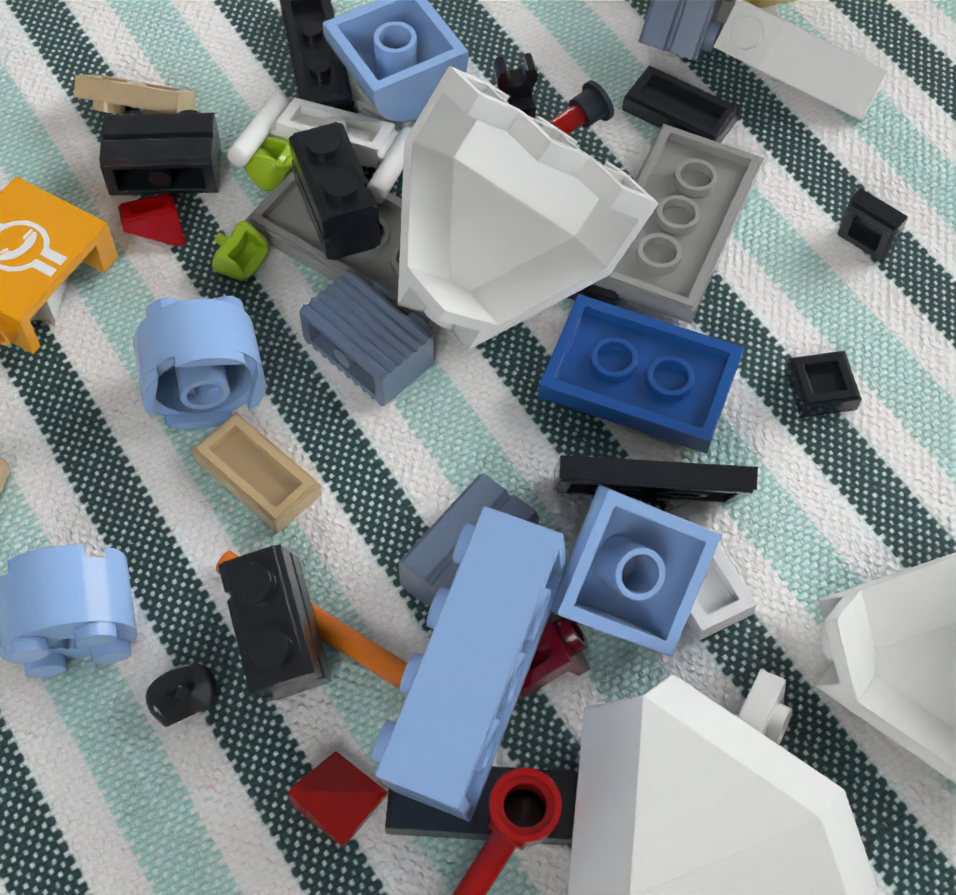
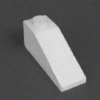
[713,0,888,120]

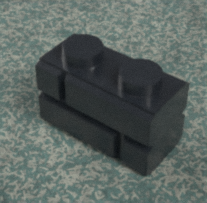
[99,110,221,196]
[289,122,381,260]
[218,544,332,701]

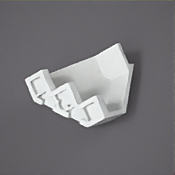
[398,66,659,350]
[814,552,956,784]
[567,673,879,895]

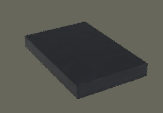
[553,455,758,503]

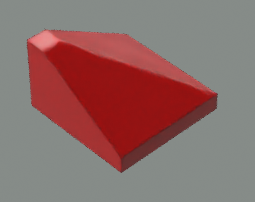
[118,192,186,246]
[288,751,388,848]

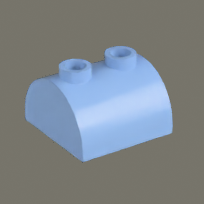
[322,0,469,122]
[550,485,722,657]

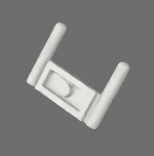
[227,93,412,203]

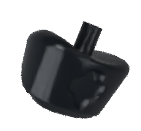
[145,663,218,727]

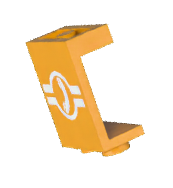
[0,176,119,354]

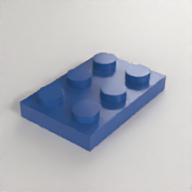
[538,294,744,454]

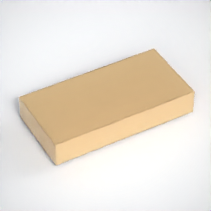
[192,412,322,534]

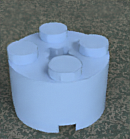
[133,296,266,429]
[0,545,137,678]

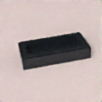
[622,65,740,143]

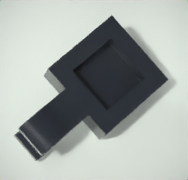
[493,53,538,118]

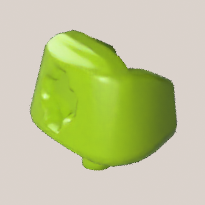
[244,136,293,191]
[212,221,269,281]

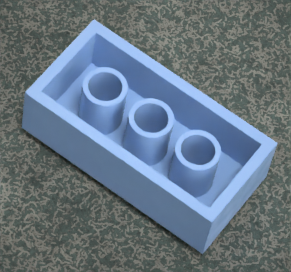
[371,506,567,822]

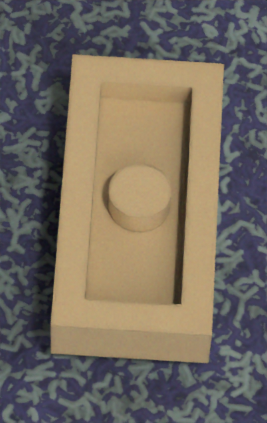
[74,74,196,114]

